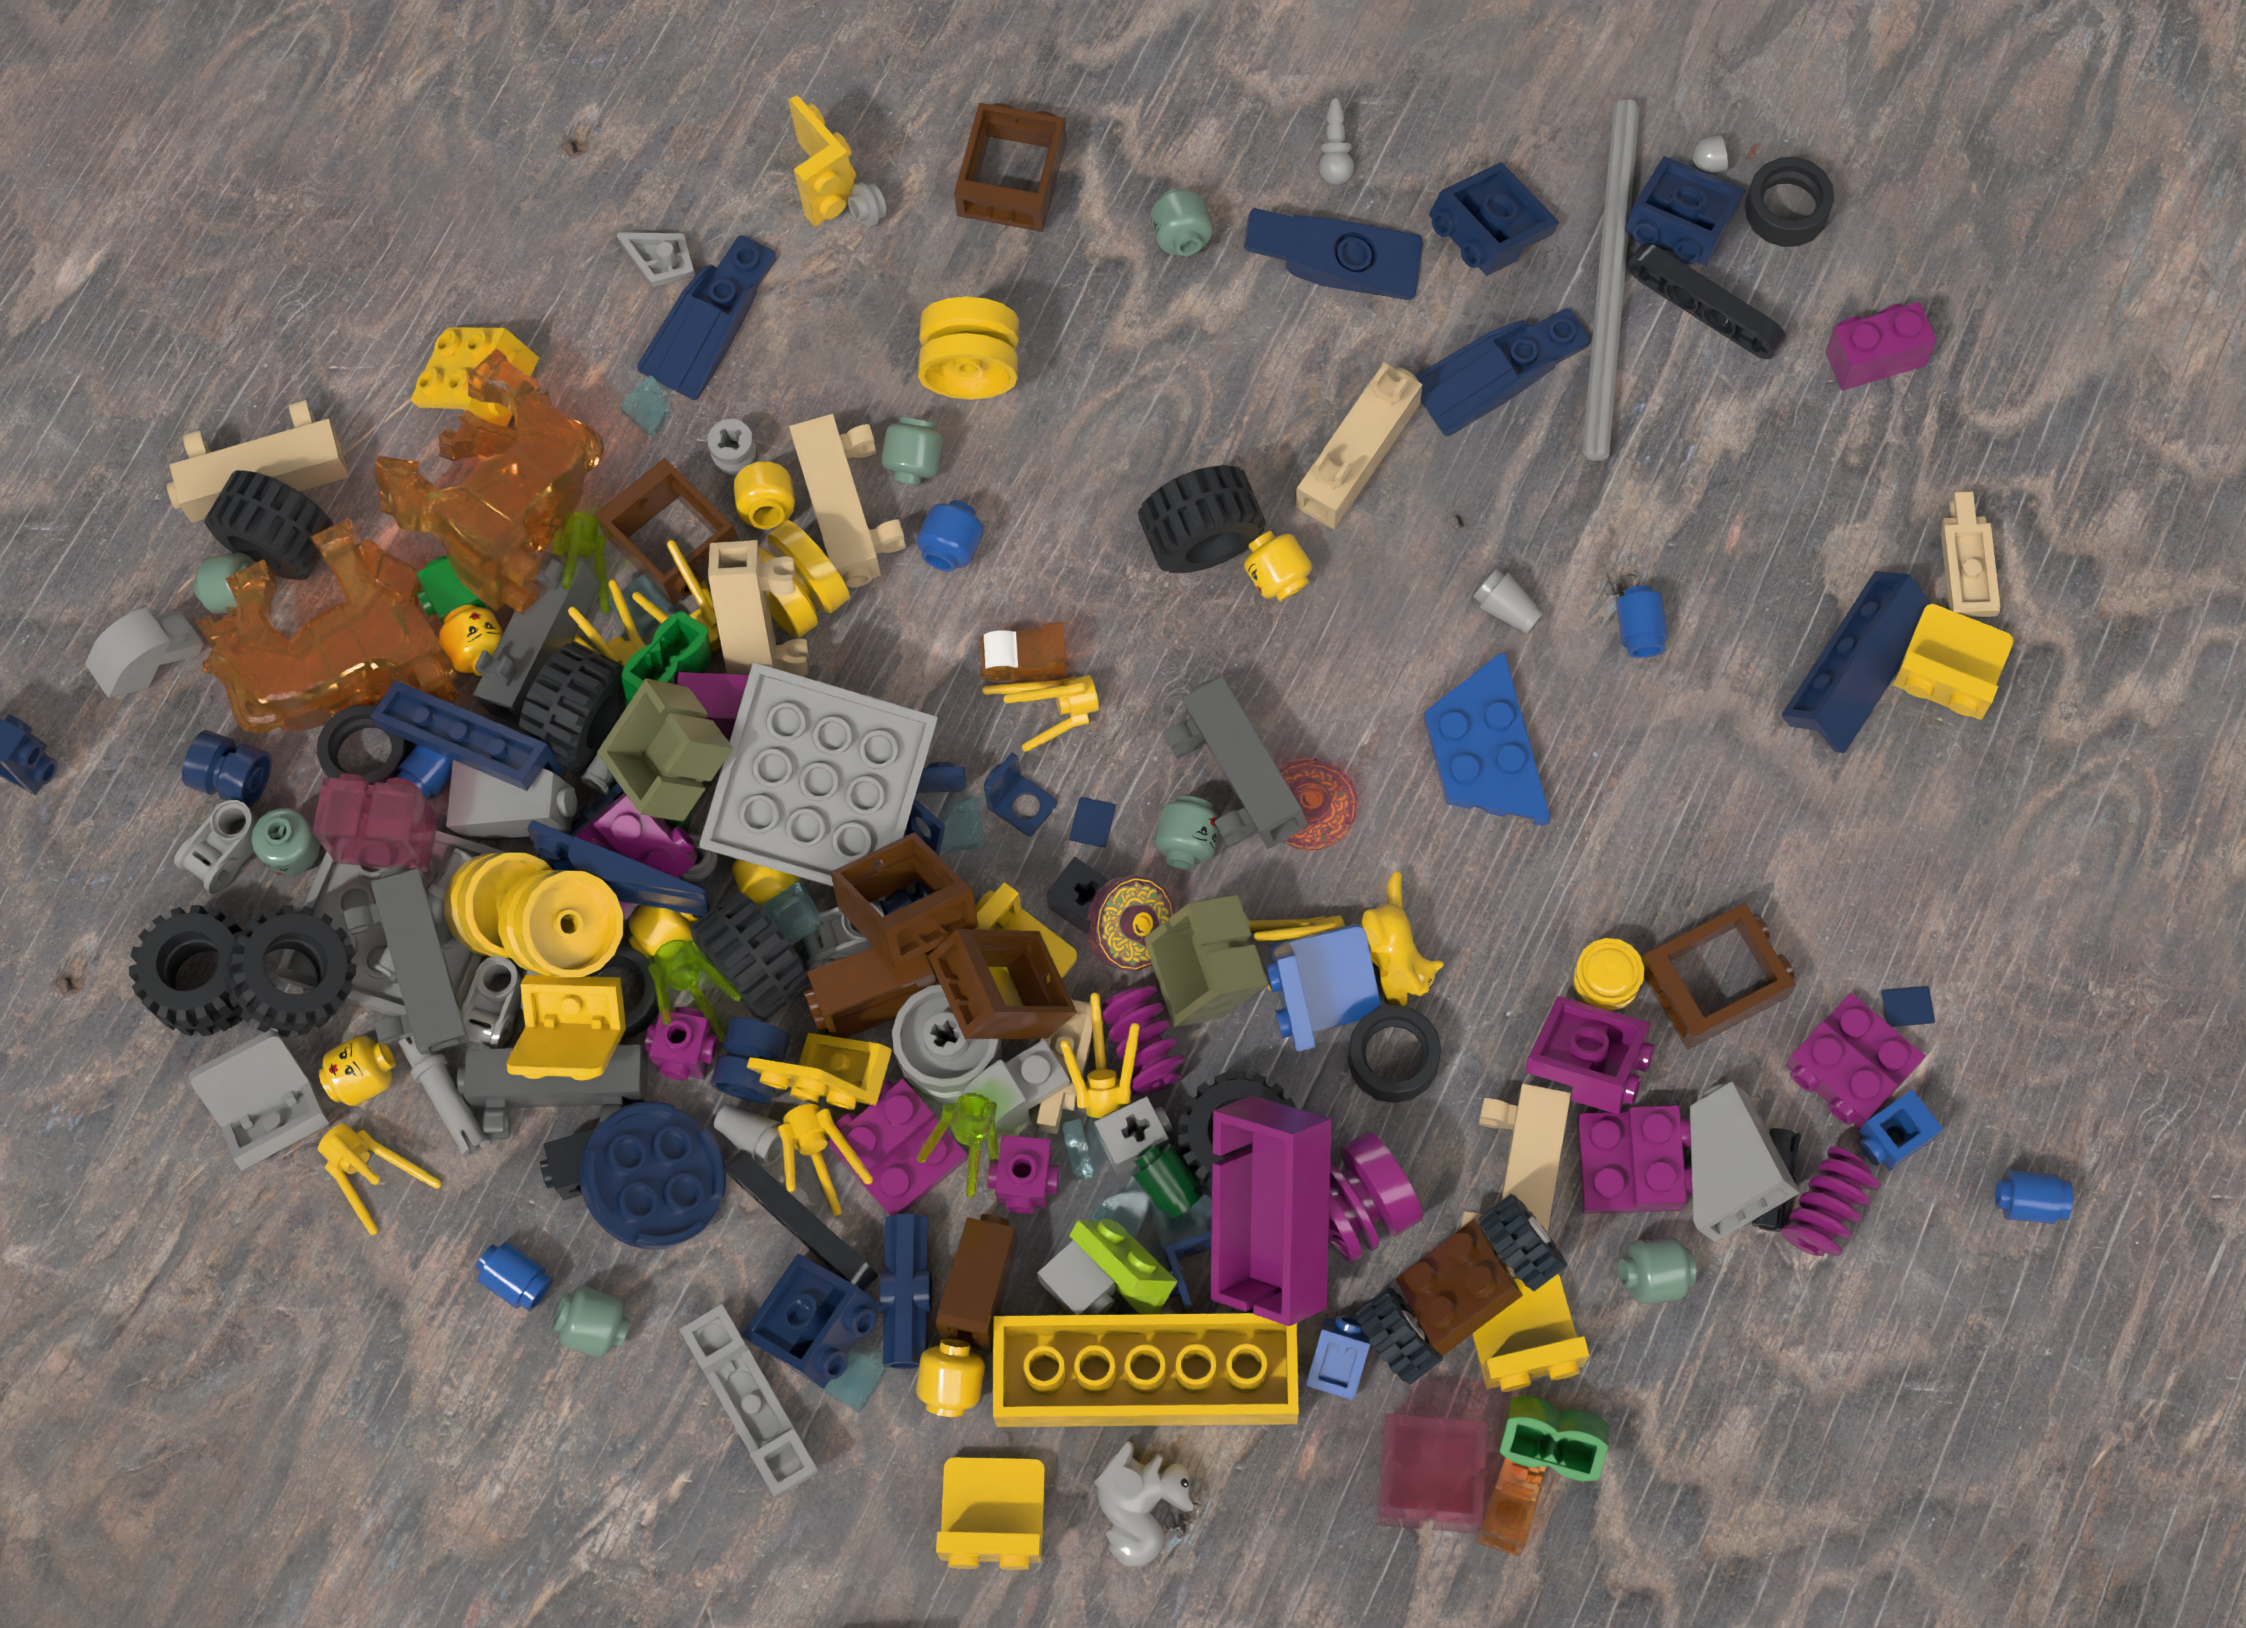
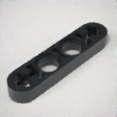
[1627,243,1786,359]
[723,1150,878,1291]

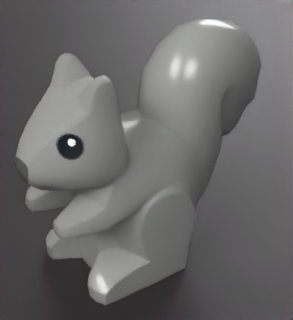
[1093,1441,1194,1567]

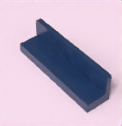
[1781,571,1932,753]
[370,680,563,791]

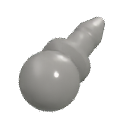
[1319,98,1354,185]

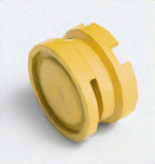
[1573,938,1644,1011]

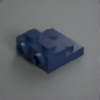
[1625,156,1745,267]
[1429,162,1560,276]
[0,714,58,796]
[741,1253,881,1389]

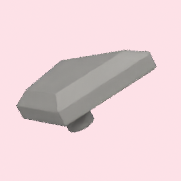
[617,232,695,287]

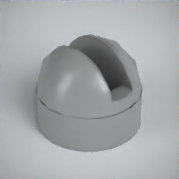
[1693,135,1728,173]

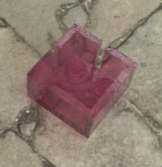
[313,774,439,872]
[1376,1414,1488,1534]

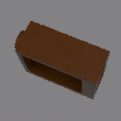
[954,102,1067,232]
[594,457,740,605]
[830,832,979,968]
[1642,903,1795,1050]
[928,929,1077,1039]
[803,947,937,1038]

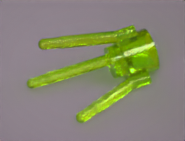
[551,512,610,615]
[648,940,742,1042]
[917,1093,998,1198]

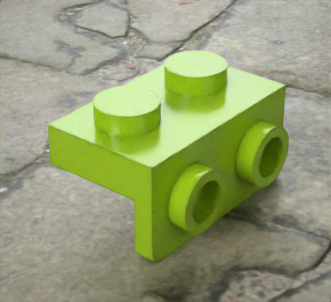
[1069,1218,1177,1315]

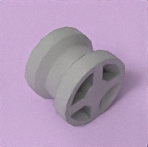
[707,419,757,475]

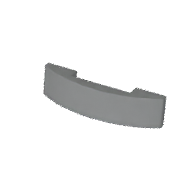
[679,1304,819,1499]

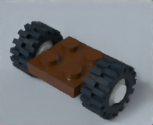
[1355,1194,1567,1385]

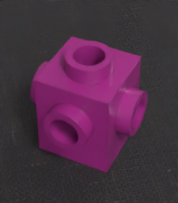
[645,1007,719,1080]
[987,1135,1060,1214]

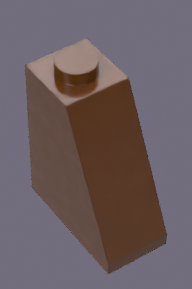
[936,1214,1018,1352]

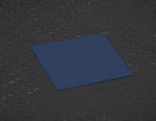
[1069,797,1116,848]
[1881,986,1935,1027]

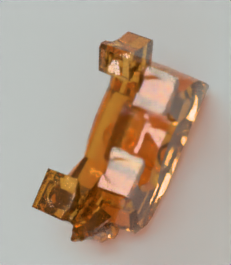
[376,348,605,614]
[197,518,460,734]

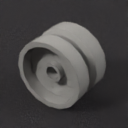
[892,985,1003,1105]

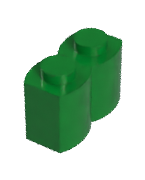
[622,611,711,704]
[1499,1396,1609,1481]

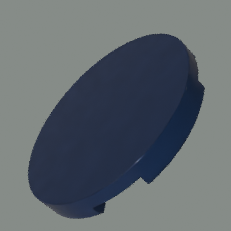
[579,1101,726,1250]

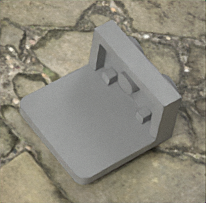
[189,1030,329,1171]

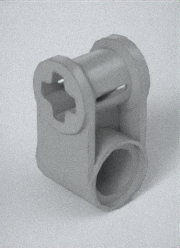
[174,800,259,894]
[793,901,885,971]
[460,956,523,1049]

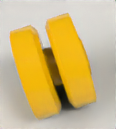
[918,296,1019,400]
[759,520,850,639]
[444,853,553,958]
[498,870,623,977]

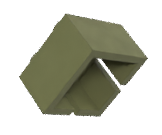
[597,679,733,821]
[1144,895,1268,1027]

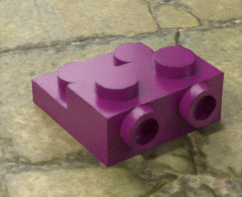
[567,792,698,920]
[1785,992,1926,1129]
[1526,996,1655,1114]
[828,1078,968,1216]
[1577,1106,1693,1214]

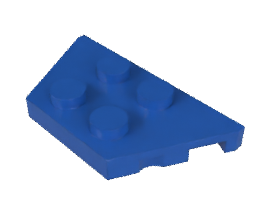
[1424,653,1550,826]

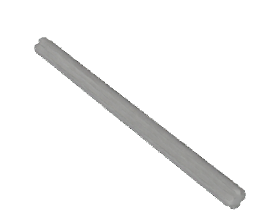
[1582,99,1640,462]

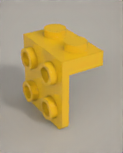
[788,95,857,227]
[411,327,539,434]
[1893,604,2013,720]
[975,882,1077,1006]
[506,975,626,1080]
[747,1033,892,1110]
[1472,1274,1590,1392]
[936,1457,1045,1570]

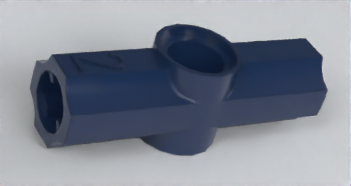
[879,1214,932,1369]

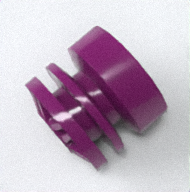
[1328,1131,1424,1264]

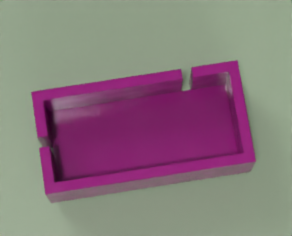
[1211,1095,1331,1326]

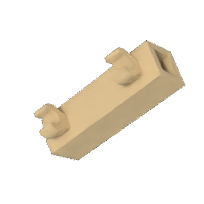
[1296,362,1423,530]
[167,400,349,523]
[789,414,906,588]
[708,540,809,676]
[1460,1084,1571,1278]

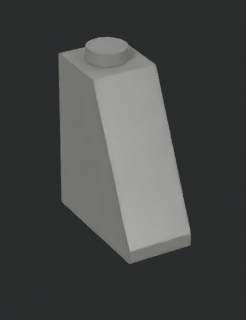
[447,760,577,841]
[1690,1082,1800,1242]

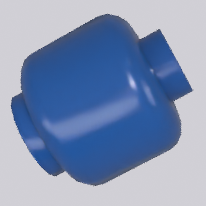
[916,500,984,572]

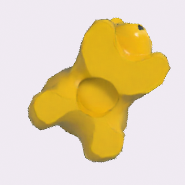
[1359,871,1444,1007]

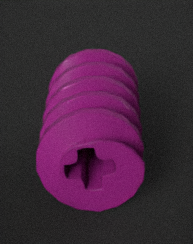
[1101,985,1185,1096]
[1780,1146,1881,1257]

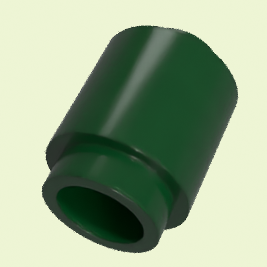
[1131,1142,1203,1218]

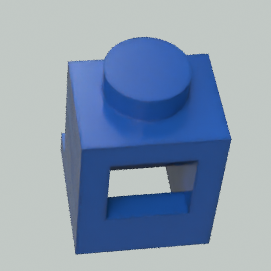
[1859,1090,1943,1171]

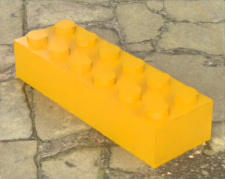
[993,1313,1299,1427]

